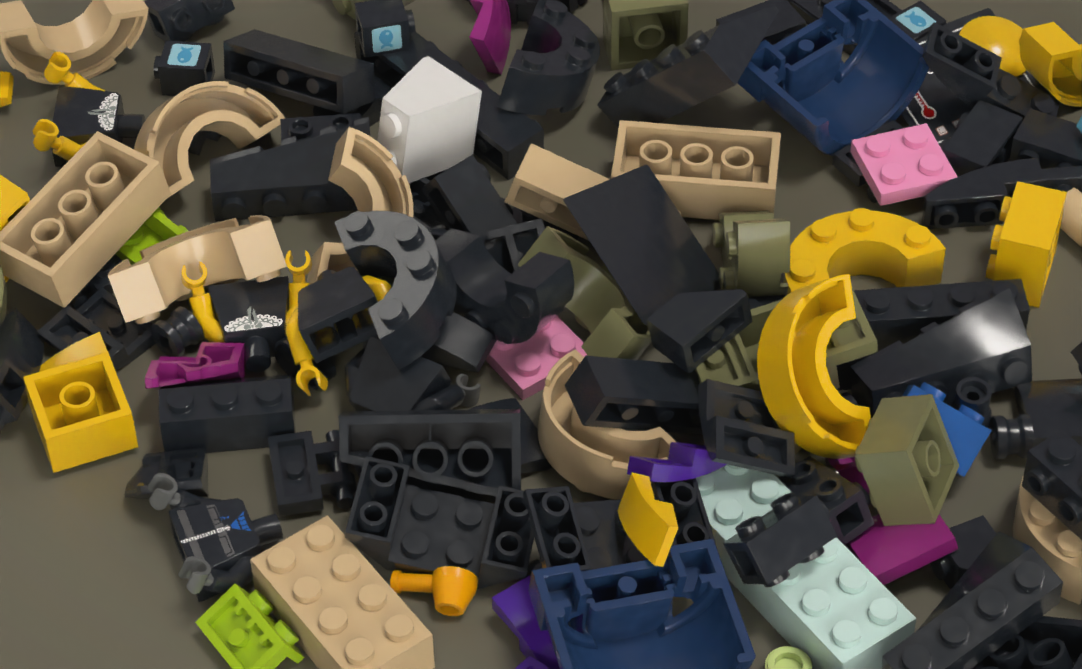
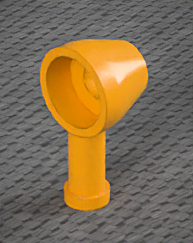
[390,566,478,616]

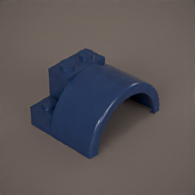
[737,0,929,155]
[528,539,756,669]

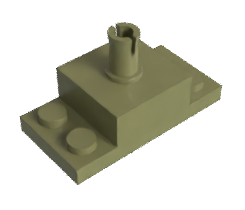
[695,288,878,391]

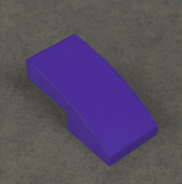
[627,442,727,482]
[492,575,560,669]

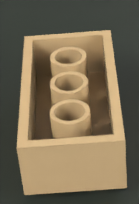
[611,120,781,220]
[0,131,171,308]
[250,515,435,669]

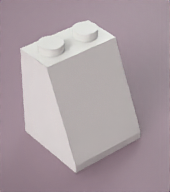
[377,56,482,183]

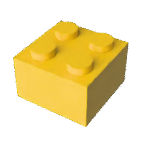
[985,181,1067,308]
[23,352,138,473]

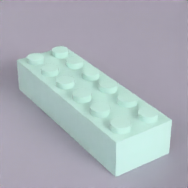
[696,464,916,669]

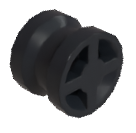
[150,306,204,357]
[990,414,1034,460]

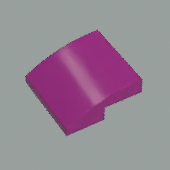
[469,0,511,75]
[846,514,958,585]

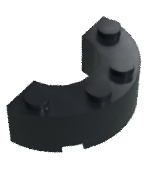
[497,0,600,115]
[334,211,456,370]
[435,228,574,344]

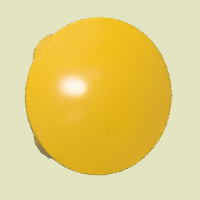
[959,16,1027,77]

